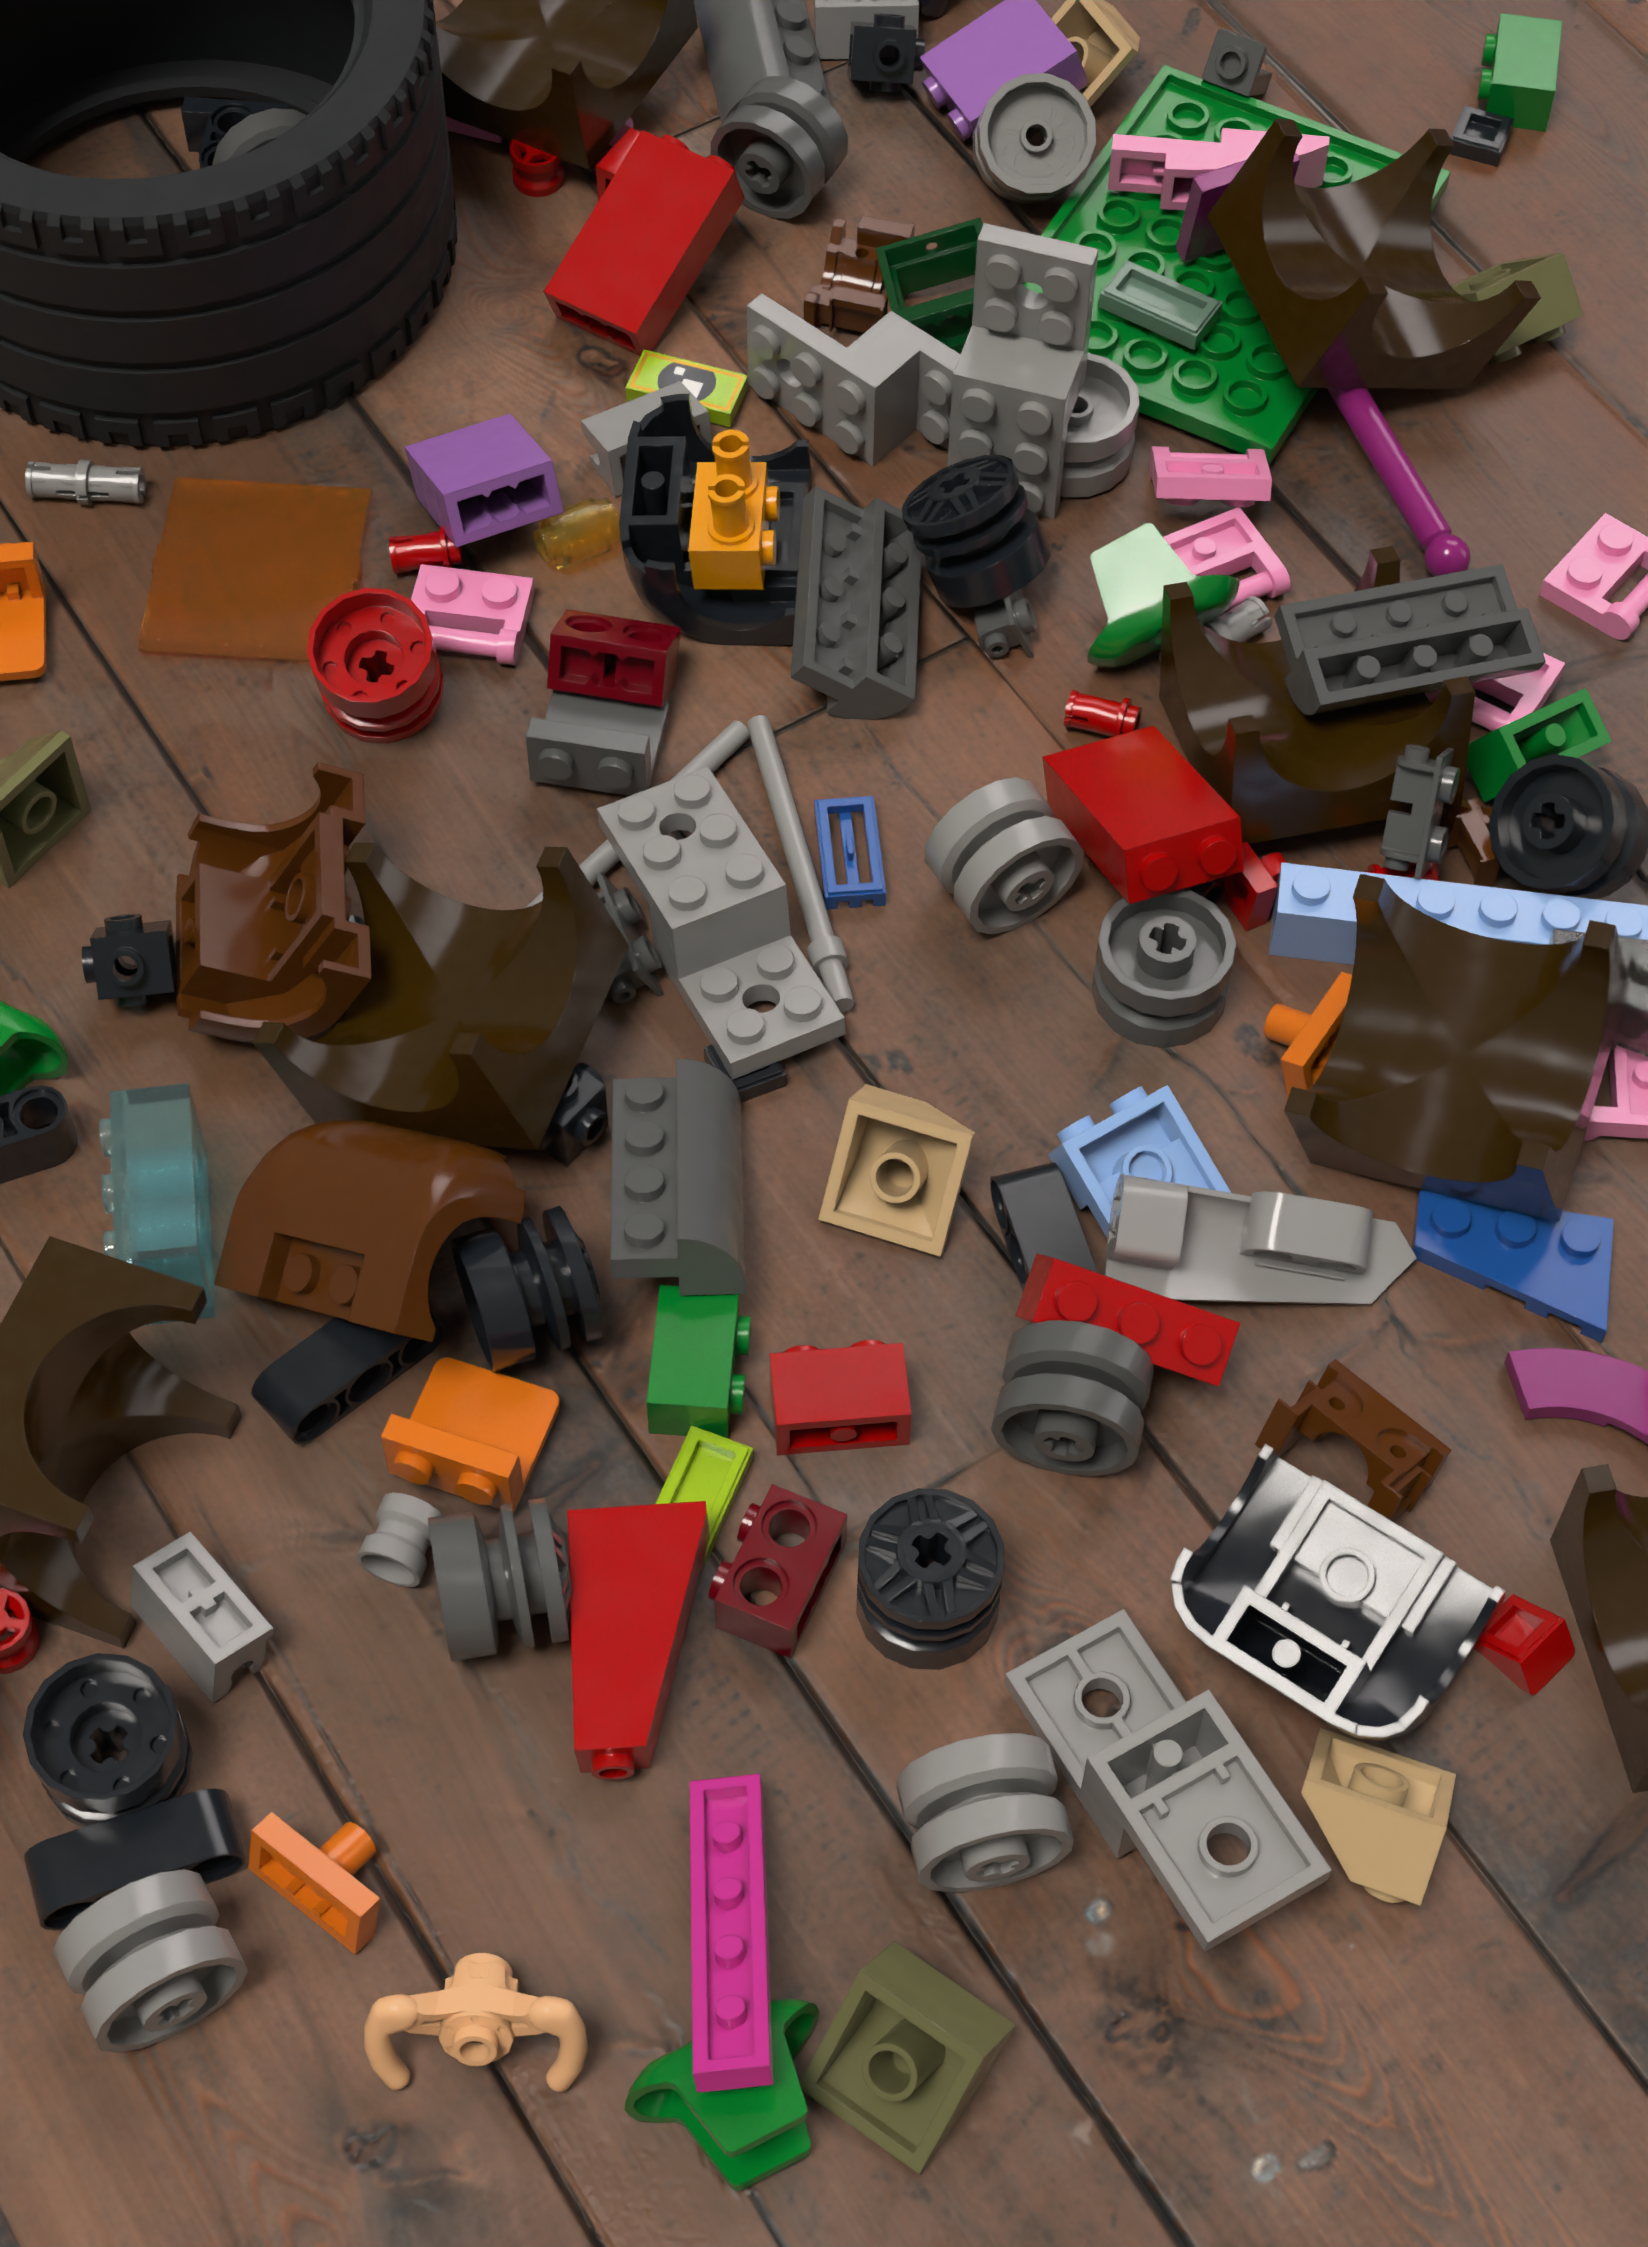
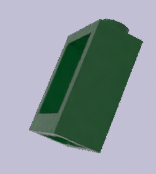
[876,217,983,353]

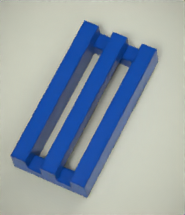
[814,796,886,910]

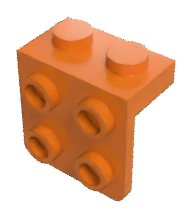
[0,541,47,681]
[381,1357,560,1514]

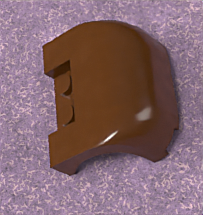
[176,762,371,1043]
[214,1120,525,1342]

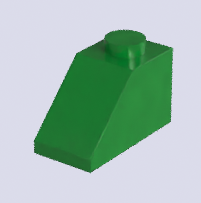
[1466,688,1612,803]

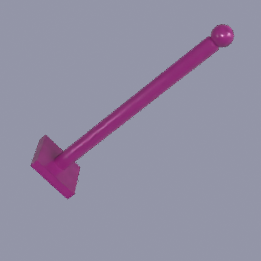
[1176,152,1471,576]

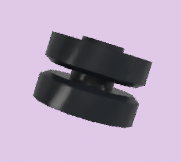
[1489,754,1648,899]

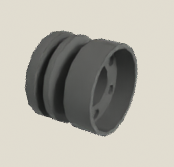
[428,1497,573,1662]

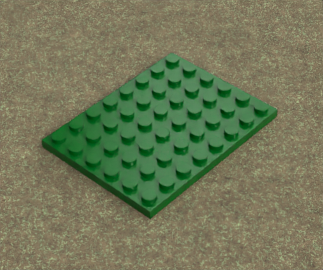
[1023,65,1451,464]

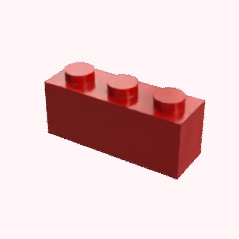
[1015,1253,1240,1387]

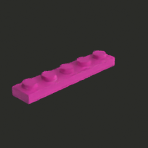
[689,1773,774,2093]

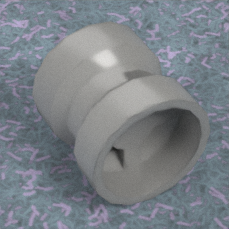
[356,1492,442,1587]

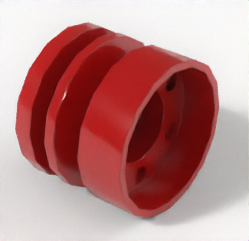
[307,588,445,744]

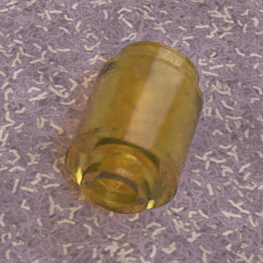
[533,497,621,570]

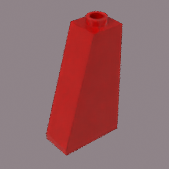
[567,1501,710,1780]

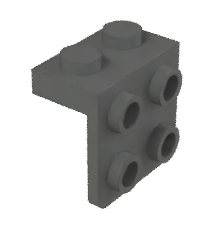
[526,690,669,796]

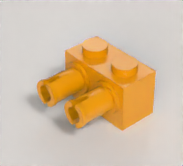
[688,429,780,590]

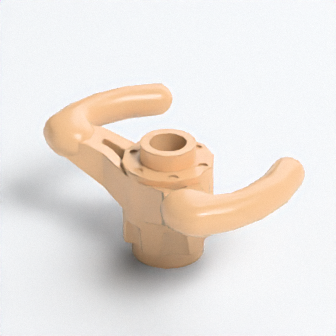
[364,1953,588,2092]

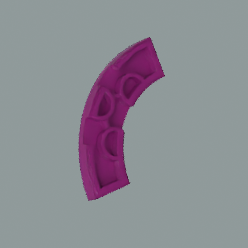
[1504,1348,1648,1451]

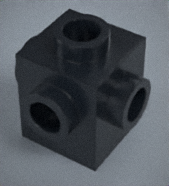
[847,13,925,92]
[82,914,176,1007]
[538,1062,608,1167]

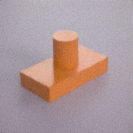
[1264,971,1352,1100]
[248,1812,380,1955]

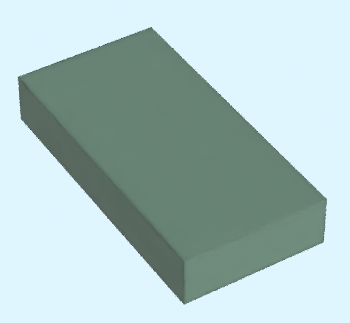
[1099,260,1223,350]

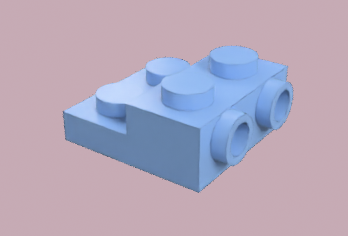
[1048,1085,1231,1238]

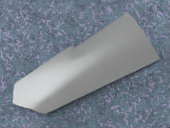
[1104,1174,1417,1305]

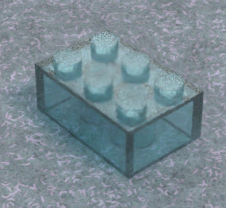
[99,1083,216,1326]

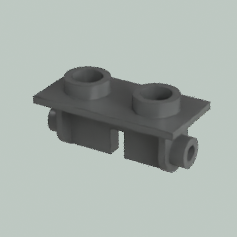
[974,584,1038,658]
[1380,745,1460,879]
[596,872,664,1003]

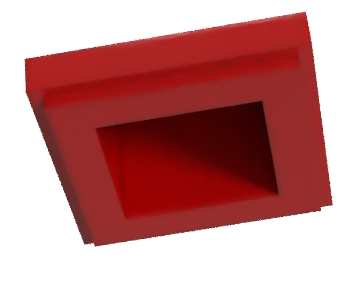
[1475,1594,1575,1695]

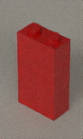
[543,130,745,356]
[1042,725,1245,904]

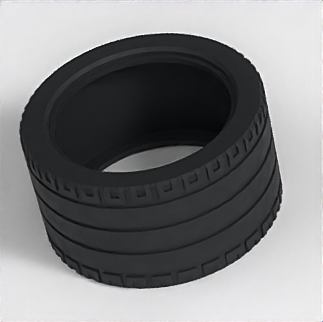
[0,0,458,447]

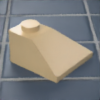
[1051,0,1140,107]
[818,1084,975,1257]
[1301,1728,1456,1906]

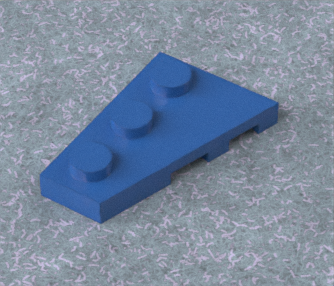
[1412,1190,1614,1343]

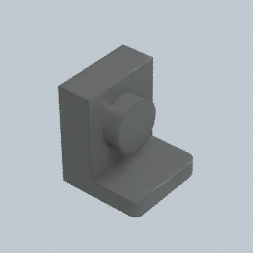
[1201,28,1273,97]

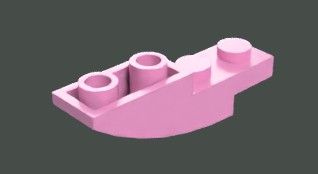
[1108,128,1330,210]

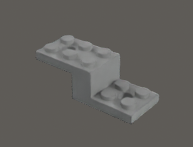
[947,223,1099,519]
[747,293,1012,467]
[597,767,846,1080]
[1004,1609,1332,1952]

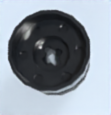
[902,455,1051,608]
[451,1206,603,1373]
[856,1488,1004,1670]
[23,1653,193,1828]

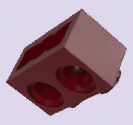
[547,609,681,707]
[708,1484,847,1659]

